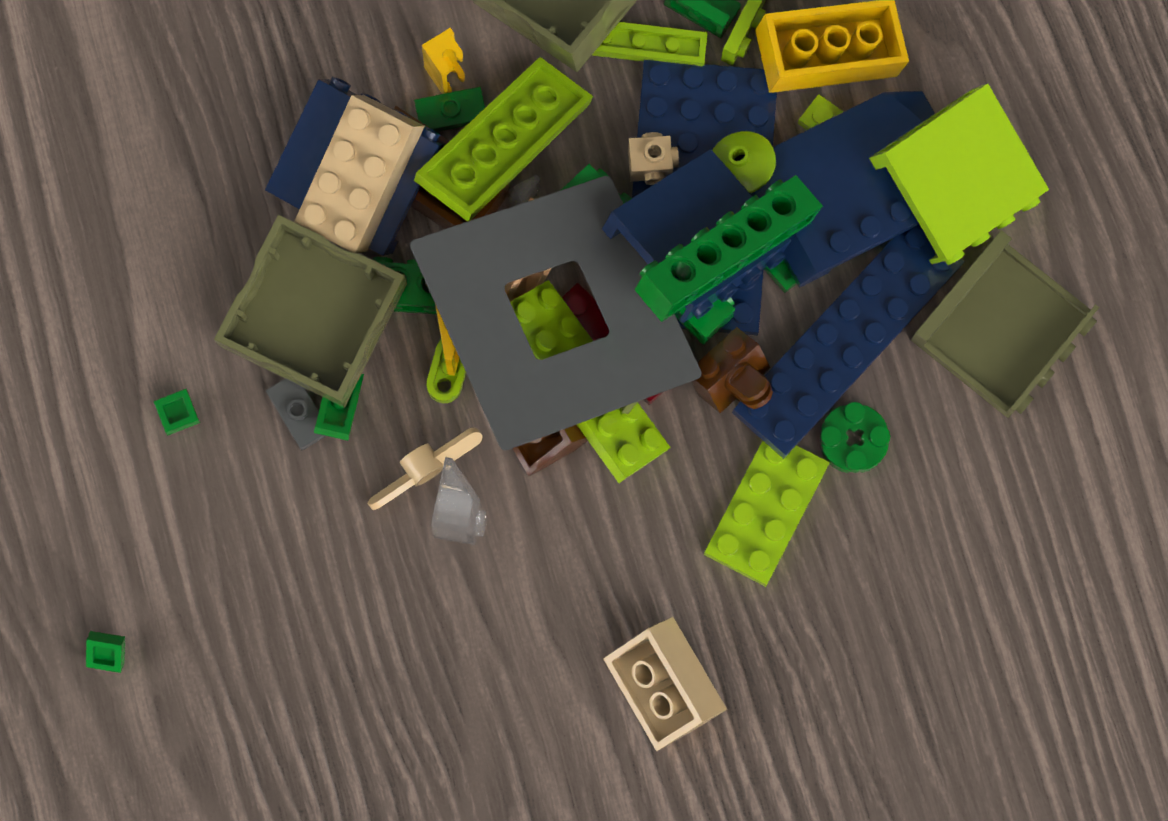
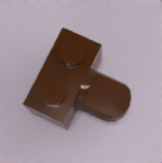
[691,327,773,413]

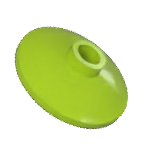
[712,131,776,193]

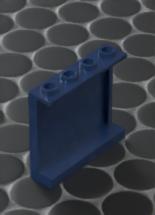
[265,76,446,256]
[602,149,791,323]

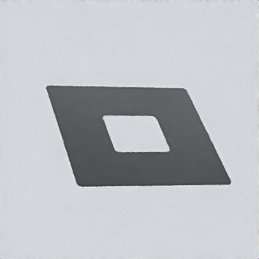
[410,176,701,450]

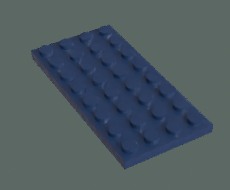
[632,59,777,336]

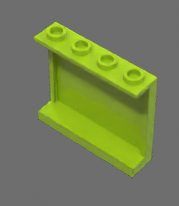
[869,83,1049,265]

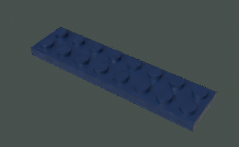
[732,224,965,459]

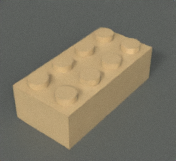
[294,95,425,253]

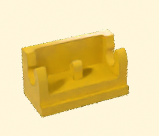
[421,27,465,94]

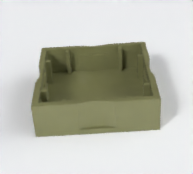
[473,0,637,72]
[214,215,407,407]

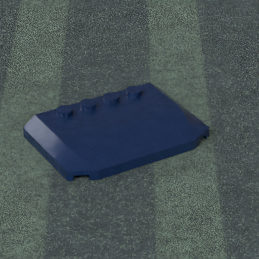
[750,91,935,288]

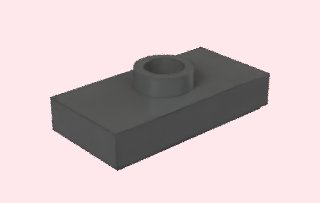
[265,379,326,451]

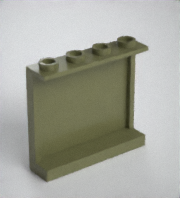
[911,230,1099,418]

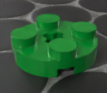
[820,402,891,473]

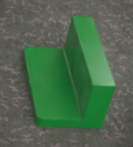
[664,0,741,39]

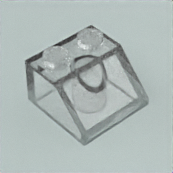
[431,457,487,545]

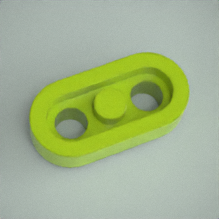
[426,339,466,403]

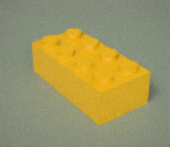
[755,0,909,93]

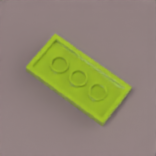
[703,441,830,587]

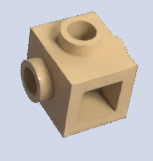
[628,132,679,185]

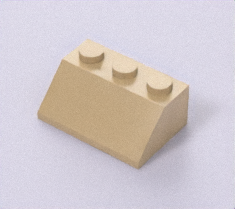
[603,617,727,751]

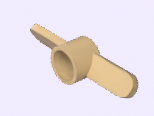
[368,428,483,510]

